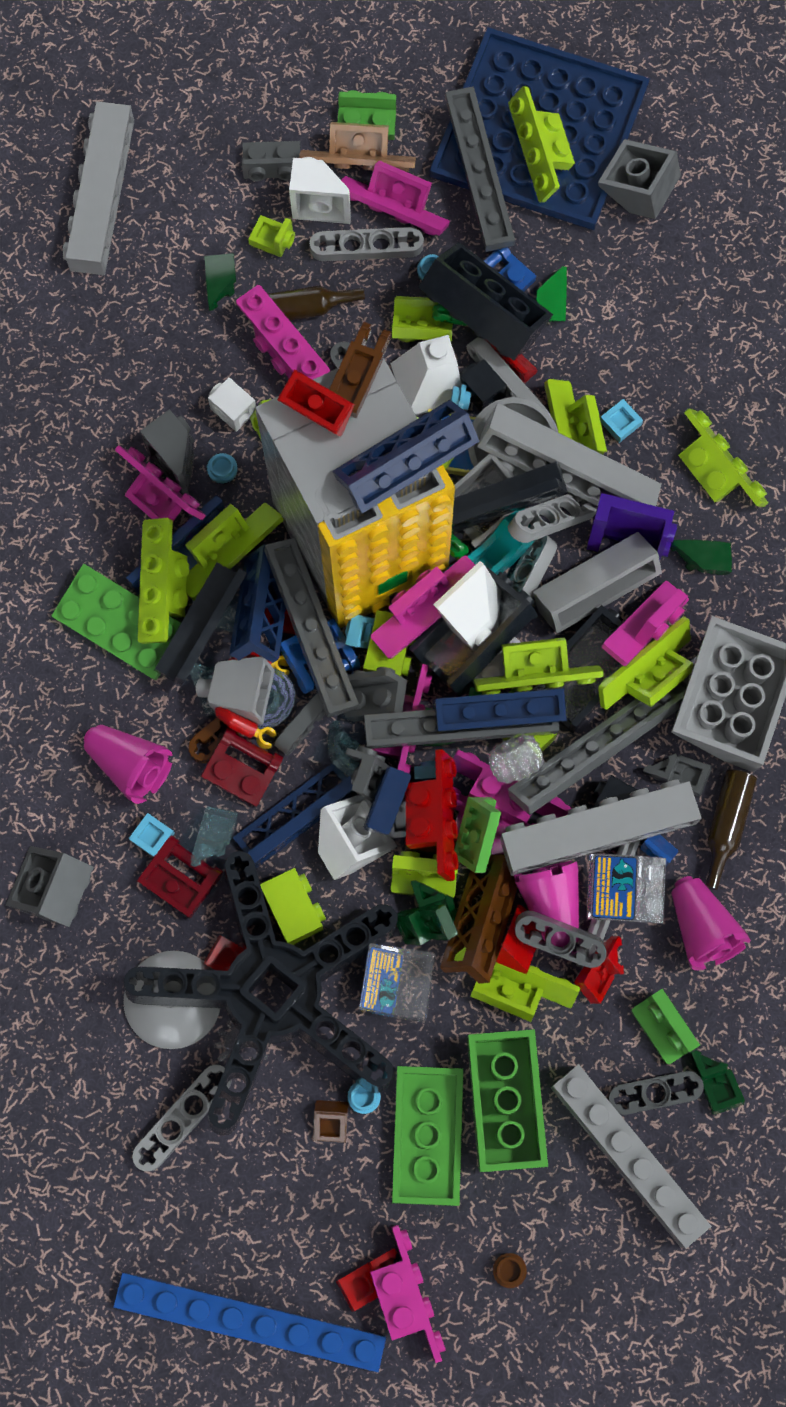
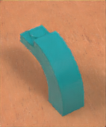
[443,508,536,575]

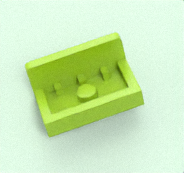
[392,296,453,342]
[391,851,459,898]

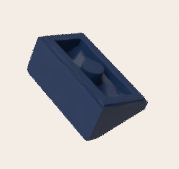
[363,766,411,835]

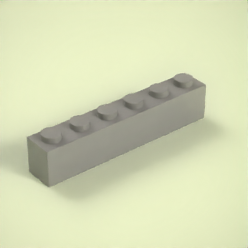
[63,101,134,275]
[477,403,661,506]
[500,779,702,876]
[550,1064,712,1249]

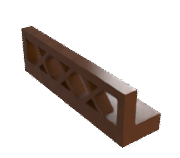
[440,854,518,984]

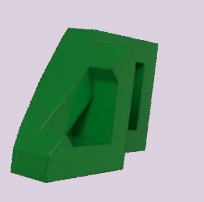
[536,266,567,322]

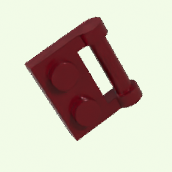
[200,727,284,807]
[137,835,224,919]

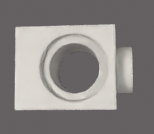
[208,378,256,432]

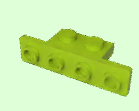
[508,86,575,202]
[544,379,607,493]
[678,409,768,507]
[185,503,283,601]
[138,518,189,644]
[598,616,693,710]
[473,637,604,695]
[454,947,580,1022]

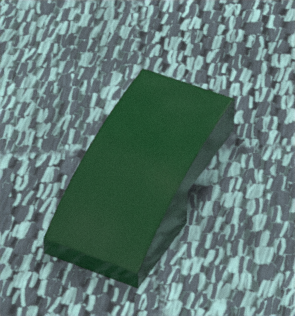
[397,905,458,945]

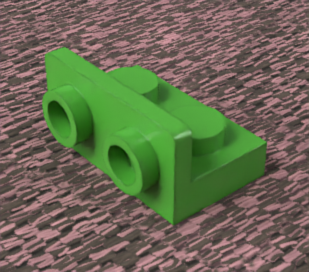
[338,90,396,140]
[454,797,501,873]
[631,989,700,1065]

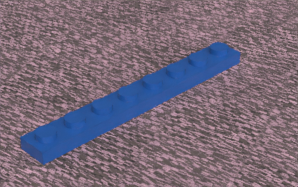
[113,1273,386,1373]

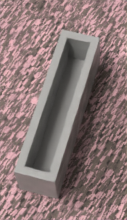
[533,532,662,633]

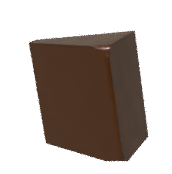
[313,1100,349,1143]

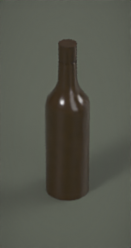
[268,286,365,321]
[705,769,757,890]

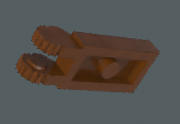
[329,322,392,418]

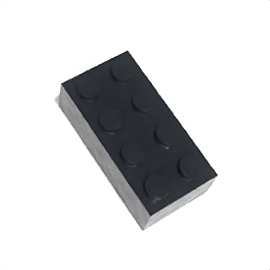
[418,242,553,361]

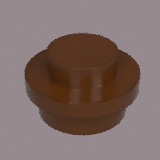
[493,1253,527,1288]

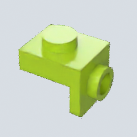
[248,215,295,257]

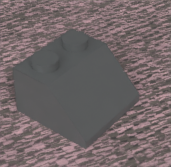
[598,139,681,219]
[140,409,195,495]
[6,846,94,927]

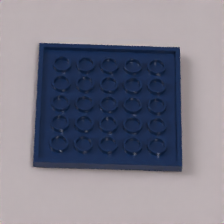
[429,27,650,230]

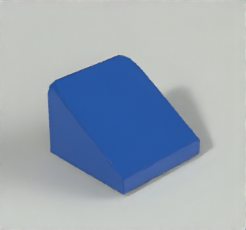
[641,835,679,868]

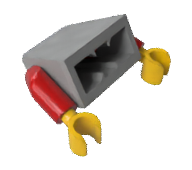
[196,652,290,749]

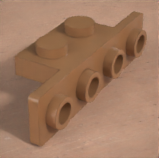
[299,122,416,172]

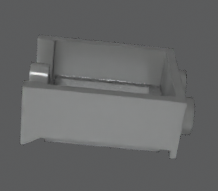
[454,454,530,548]

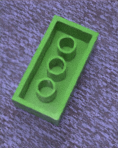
[467,1029,548,1172]

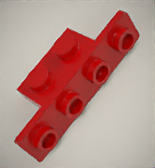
[405,749,459,881]

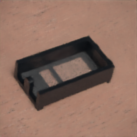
[409,567,538,697]
[526,605,645,733]

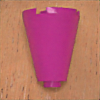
[84,725,172,804]
[514,861,579,947]
[671,876,751,970]

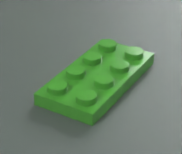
[51,563,181,680]
[392,1066,463,1206]

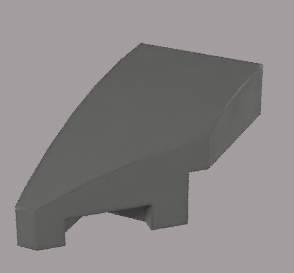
[643,753,712,797]

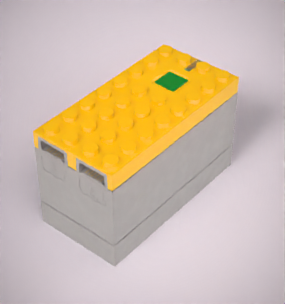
[255,359,455,628]

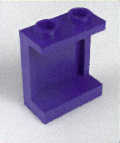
[586,493,678,560]

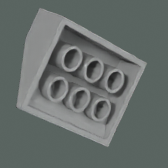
[671,616,786,772]

